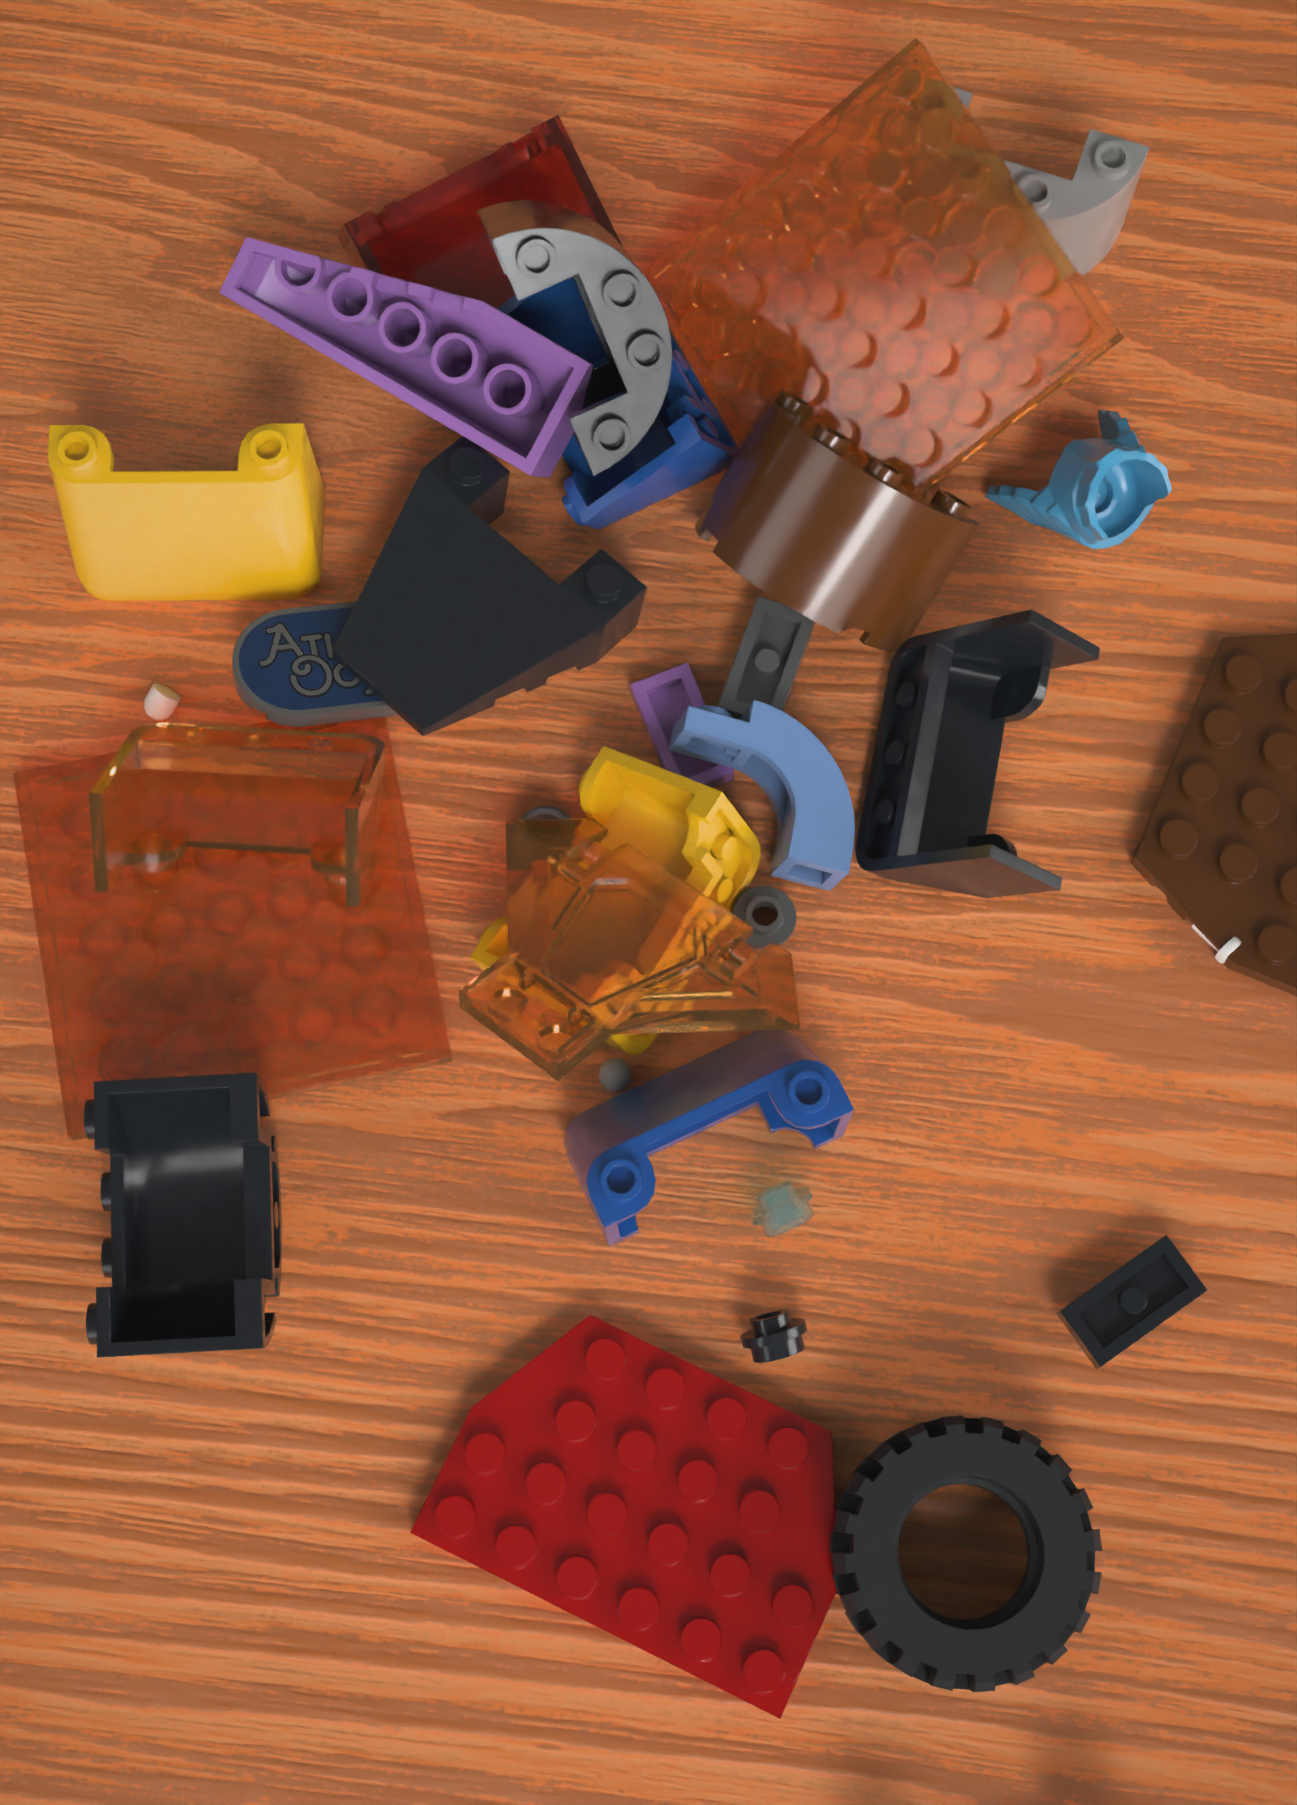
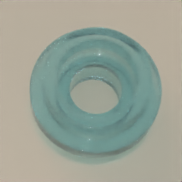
[749,1181,814,1237]

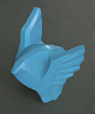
[985,410,1172,549]

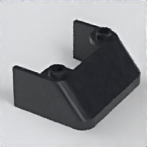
[855,609,1100,898]

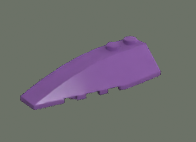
[219,237,593,478]

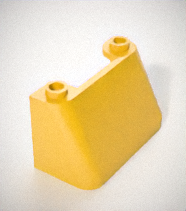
[48,423,325,601]
[470,746,761,1055]

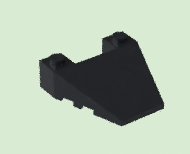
[332,436,647,736]

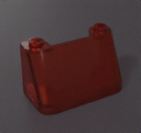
[336,115,623,308]

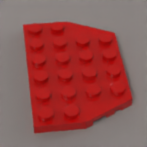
[410,1315,837,1719]

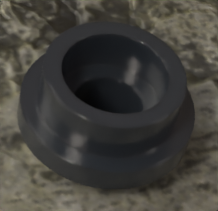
[740,1309,807,1363]

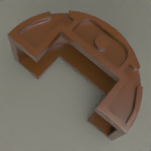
[695,389,980,652]

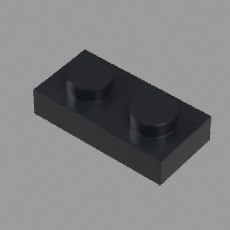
[1056,1235,1207,1369]

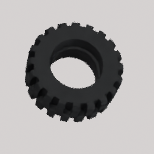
[830,1415,1102,1692]

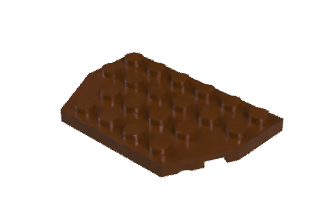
[1131,634,1297,996]

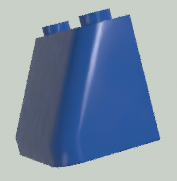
[497,277,739,529]
[564,1027,854,1247]

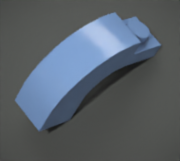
[669,700,855,891]

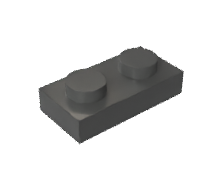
[717,596,816,719]

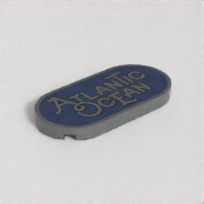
[232,601,398,727]

